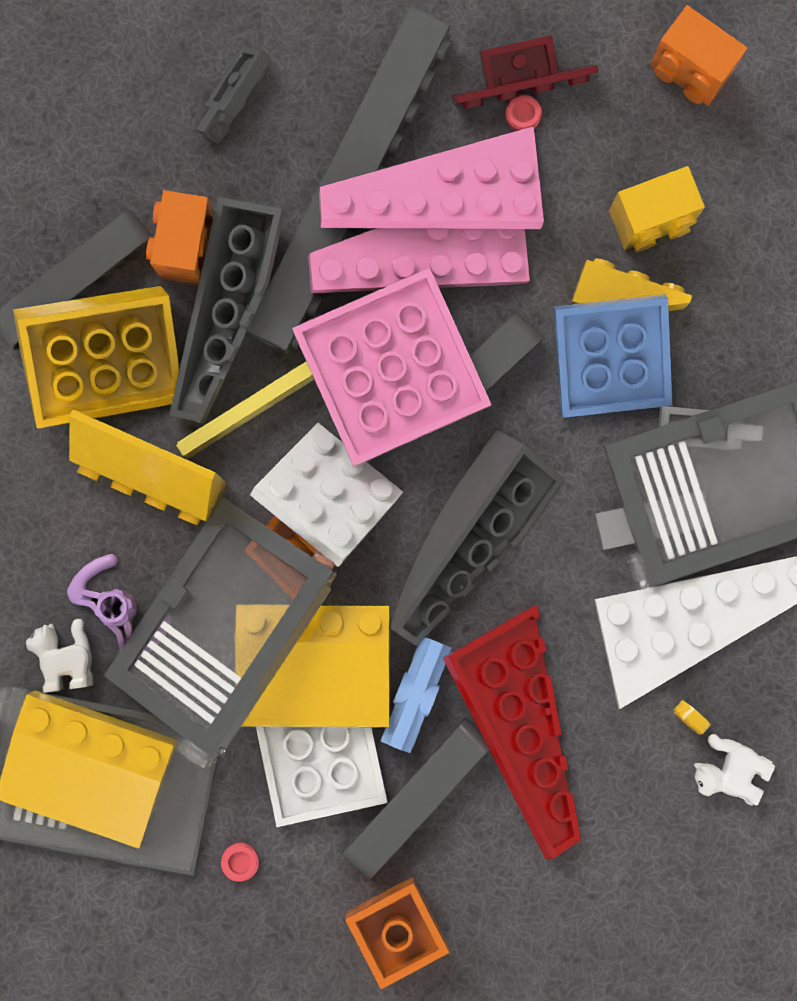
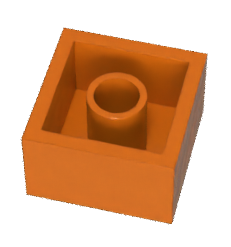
[650,5,748,106]
[146,190,215,285]
[345,877,449,989]

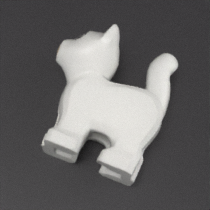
[26,619,93,693]
[694,734,775,806]

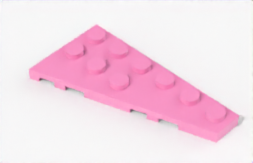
[319,126,544,229]
[308,228,530,293]

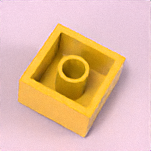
[609,166,705,252]

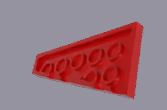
[442,605,581,859]

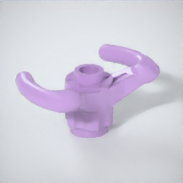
[67,554,173,661]

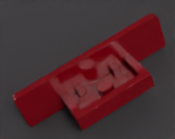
[451,35,599,109]

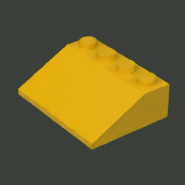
[13,286,179,429]
[69,410,228,526]
[236,605,391,727]
[0,690,178,848]

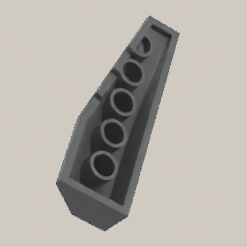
[169,197,285,423]
[390,430,564,646]

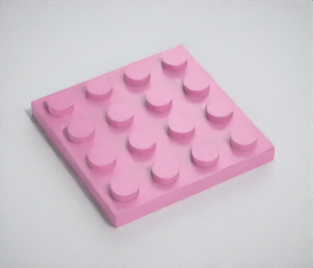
[292,268,492,467]

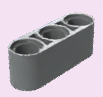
[470,313,544,393]

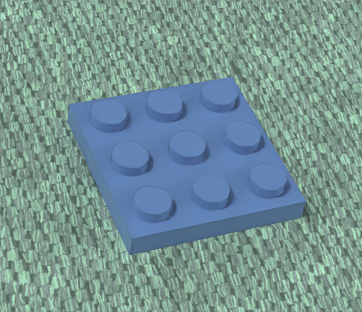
[554,294,672,418]

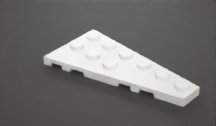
[594,556,797,709]

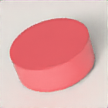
[505,95,542,131]
[221,842,259,882]

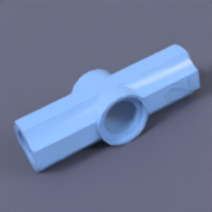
[381,637,452,753]

